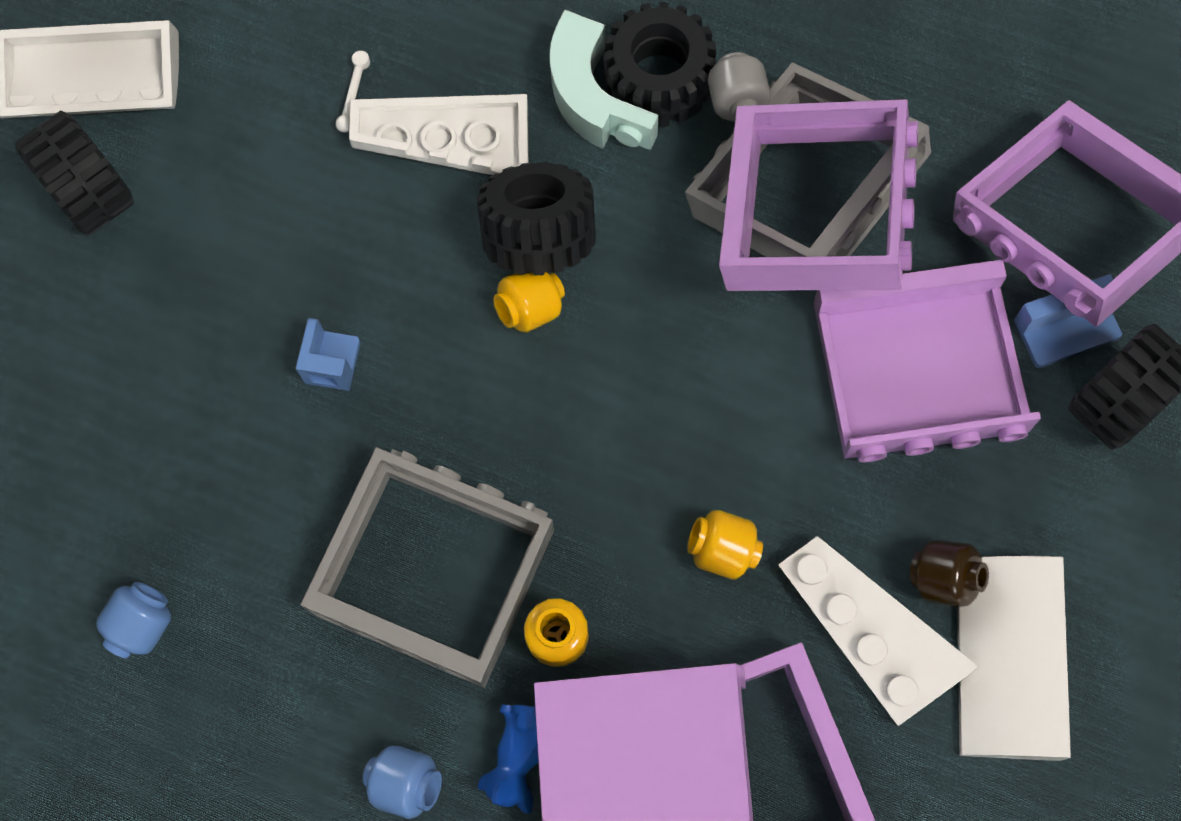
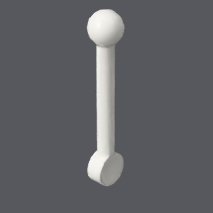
[336,51,370,132]

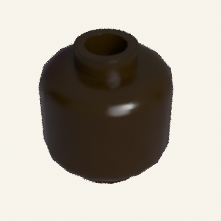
[910,540,989,607]

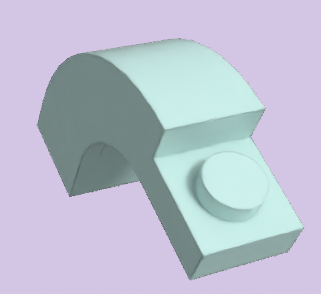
[550,10,658,150]

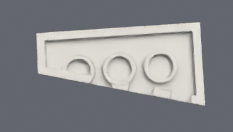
[349,94,529,175]
[779,536,979,726]

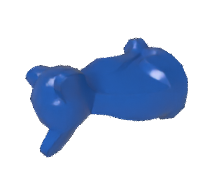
[478,704,539,814]

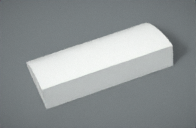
[0,20,179,119]
[957,556,1071,761]

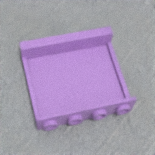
[813,259,1041,463]
[534,663,753,821]

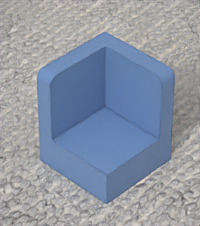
[296,318,361,391]

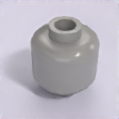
[707,52,771,121]

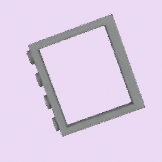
[685,62,931,257]
[300,447,554,689]

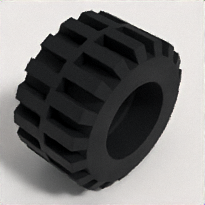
[604,2,716,127]
[15,110,134,236]
[477,162,596,275]
[1068,323,1181,450]

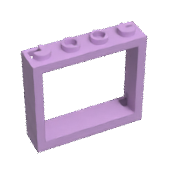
[719,99,918,291]
[952,100,1181,327]
[740,642,875,821]

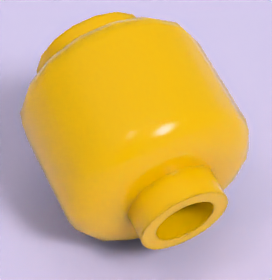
[493,272,565,333]
[687,510,763,580]
[524,598,589,667]

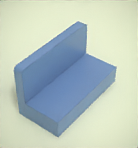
[1013,274,1122,368]

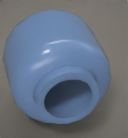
[96,582,172,658]
[363,745,442,819]

